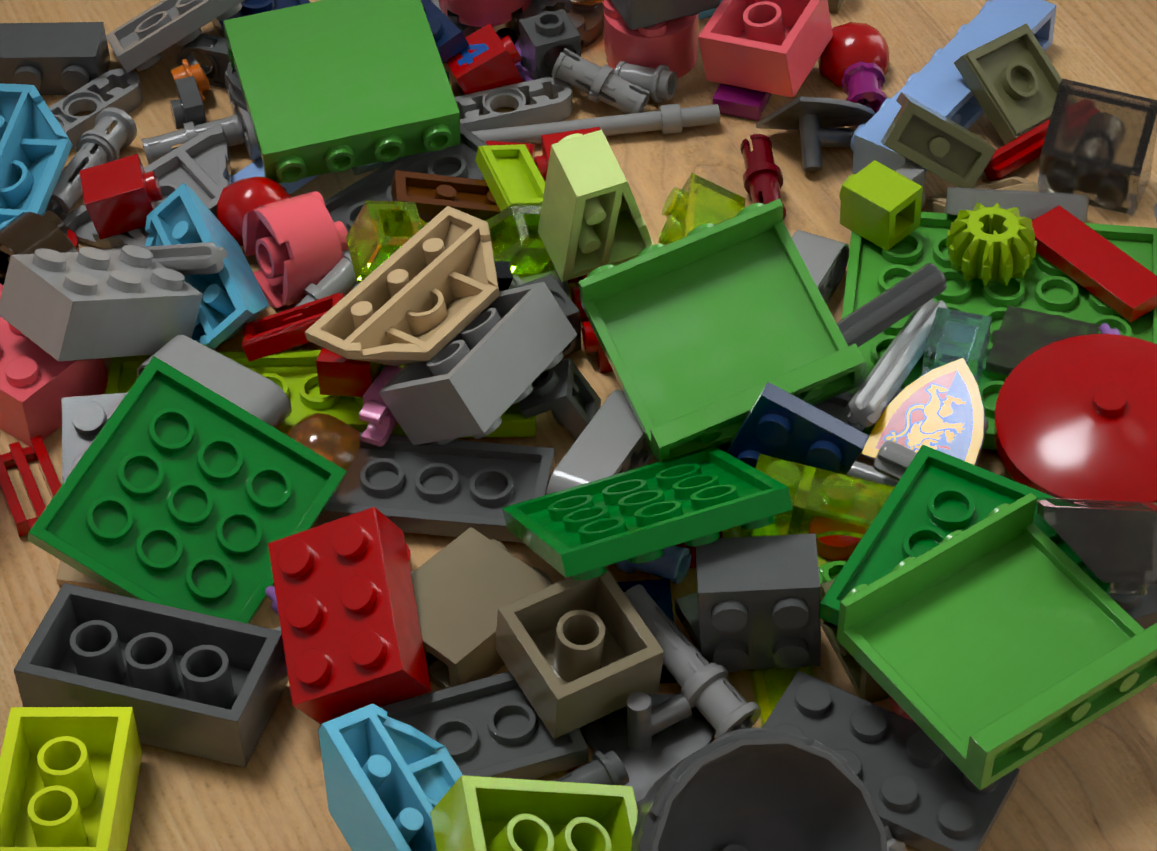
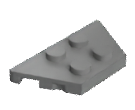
[62,123,232,249]

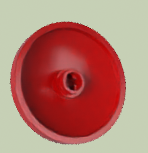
[994,334,1157,512]

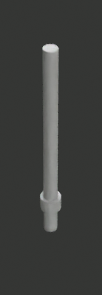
[471,104,720,144]

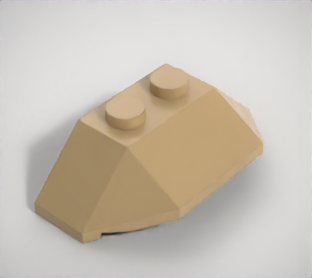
[305,206,500,366]

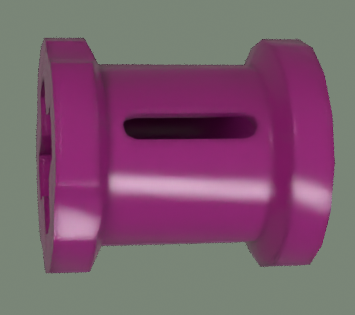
[841,62,887,125]

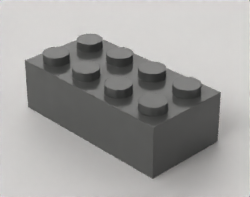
[14,583,289,767]

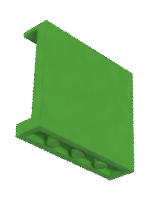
[223,0,460,183]
[579,199,865,462]
[836,492,1157,790]

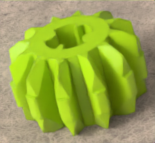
[946,202,1037,287]

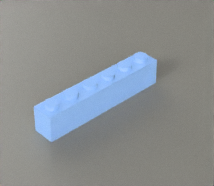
[850,0,1057,174]

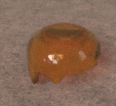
[286,413,360,471]

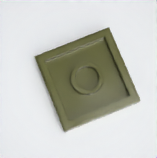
[954,23,1077,145]

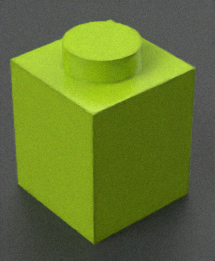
[839,160,923,251]

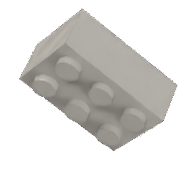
[0,245,203,362]
[378,282,577,445]

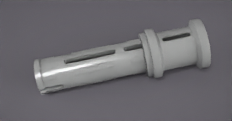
[44,107,137,220]
[624,584,762,739]

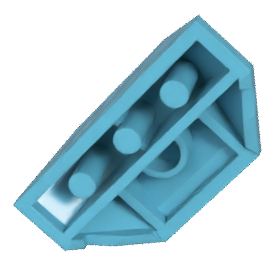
[0,83,73,229]
[144,183,270,349]
[318,704,463,851]

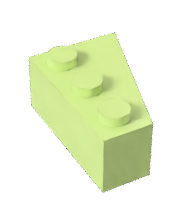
[538,129,654,282]

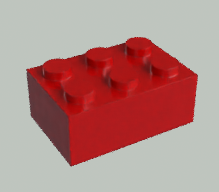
[268,507,432,724]

